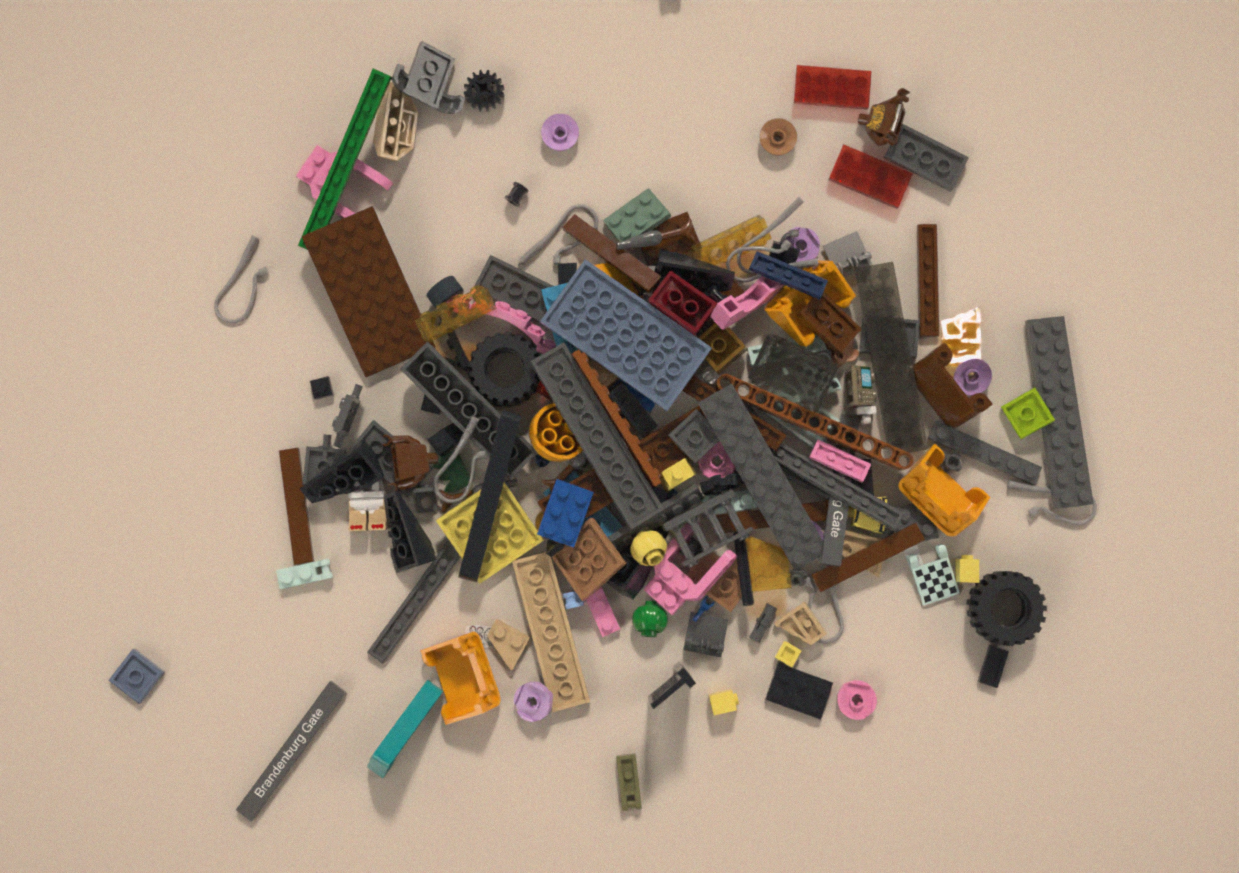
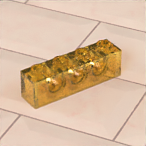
[691,215,772,265]
[415,285,497,343]

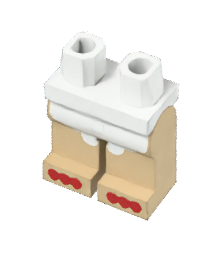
[348,481,389,531]

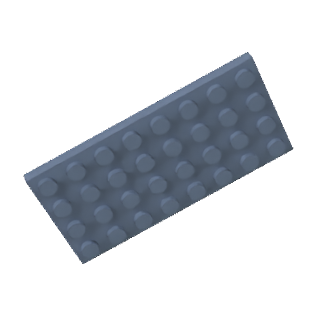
[540,259,712,411]

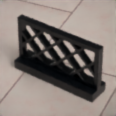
[648,661,696,709]

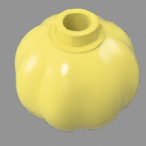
[630,531,667,566]

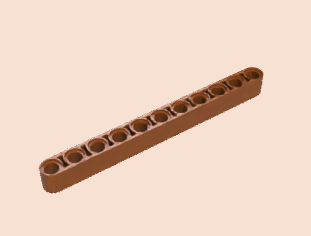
[716,374,914,471]

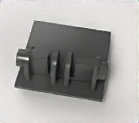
[683,612,728,658]

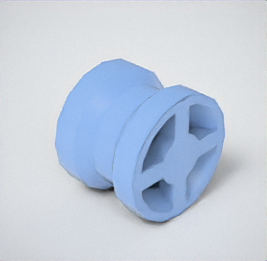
[563,591,584,609]

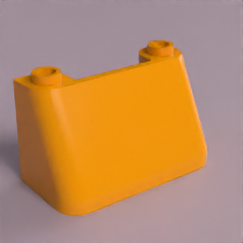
[764,261,856,347]
[898,444,991,537]
[420,631,501,725]

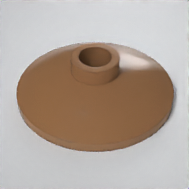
[759,118,797,156]

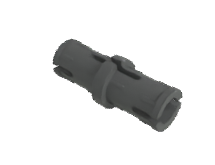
[749,603,777,643]

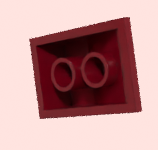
[648,271,717,336]

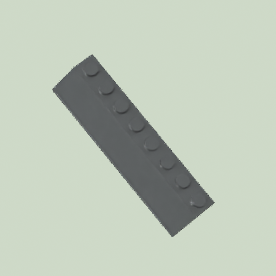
[400,342,537,480]

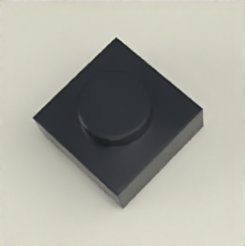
[310,376,334,400]

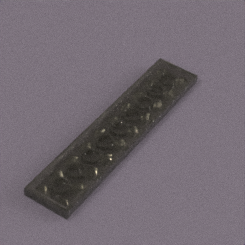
[854,262,928,453]

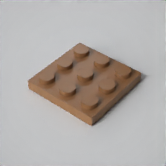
[552,518,626,601]

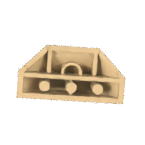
[373,82,418,161]

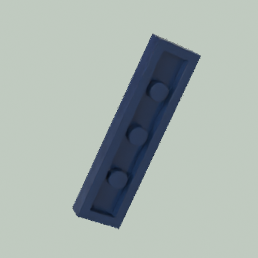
[749,251,828,300]

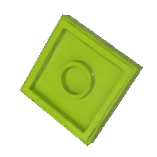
[1001,387,1056,440]

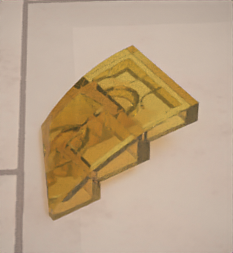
[941,307,981,367]
[745,536,792,592]

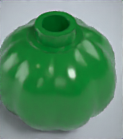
[632,601,668,638]

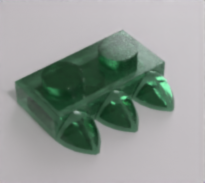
[433,450,474,493]

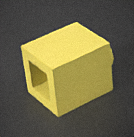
[955,555,979,583]
[708,689,739,715]

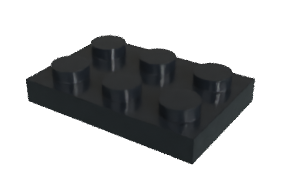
[765,662,833,720]

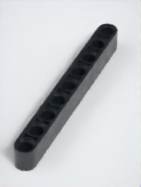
[458,410,521,582]

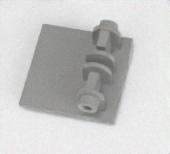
[823,231,873,277]

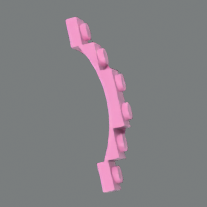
[450,298,556,354]

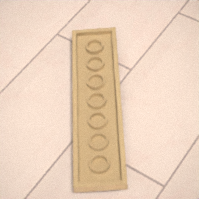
[512,552,590,713]

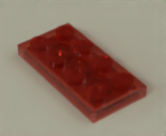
[793,65,872,110]
[828,144,913,209]

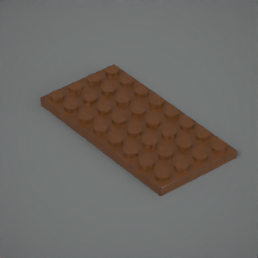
[302,206,436,378]

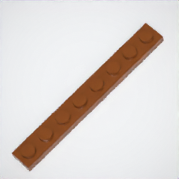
[572,350,662,487]

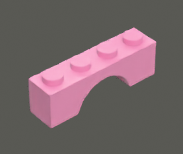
[710,276,783,330]

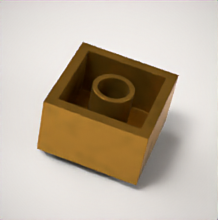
[698,323,747,375]

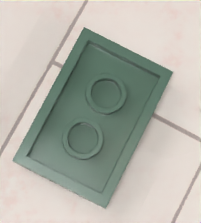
[603,188,671,249]

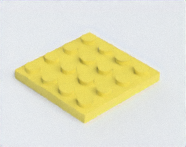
[436,482,544,584]

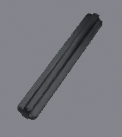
[733,531,754,606]

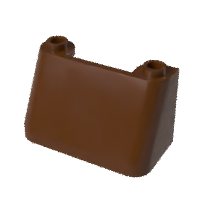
[908,342,993,428]

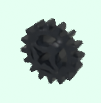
[464,70,505,112]

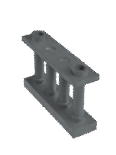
[661,489,753,568]

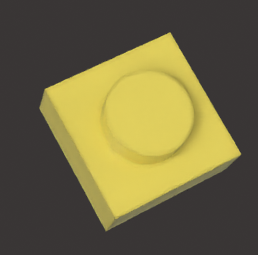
[775,641,802,667]

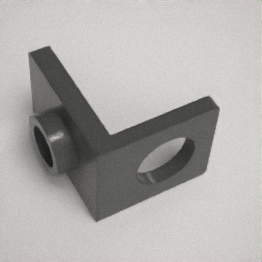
[413,484,437,513]

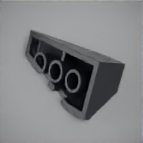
[300,440,384,504]
[384,490,437,573]
[606,525,669,600]

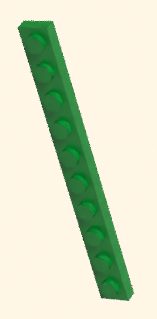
[298,68,392,250]

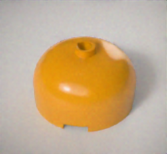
[529,403,582,462]

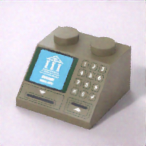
[845,365,876,408]

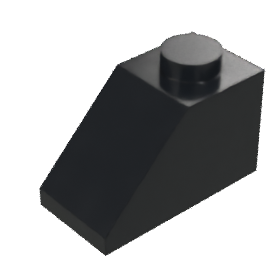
[427,423,463,457]

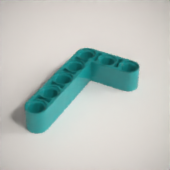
[367,680,443,779]

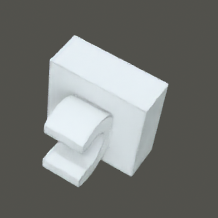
[697,366,720,388]
[853,406,877,425]

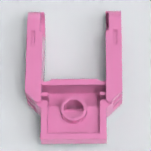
[296,145,393,219]
[643,521,737,616]

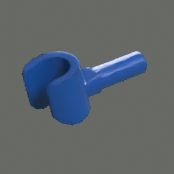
[692,596,715,622]

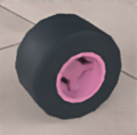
[426,276,464,310]

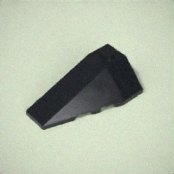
[652,250,735,294]

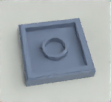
[108,649,165,704]

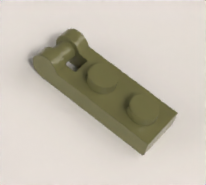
[616,753,642,811]

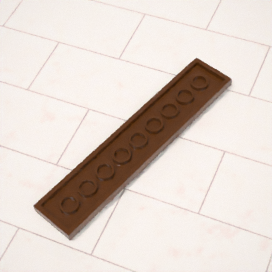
[537,406,709,519]

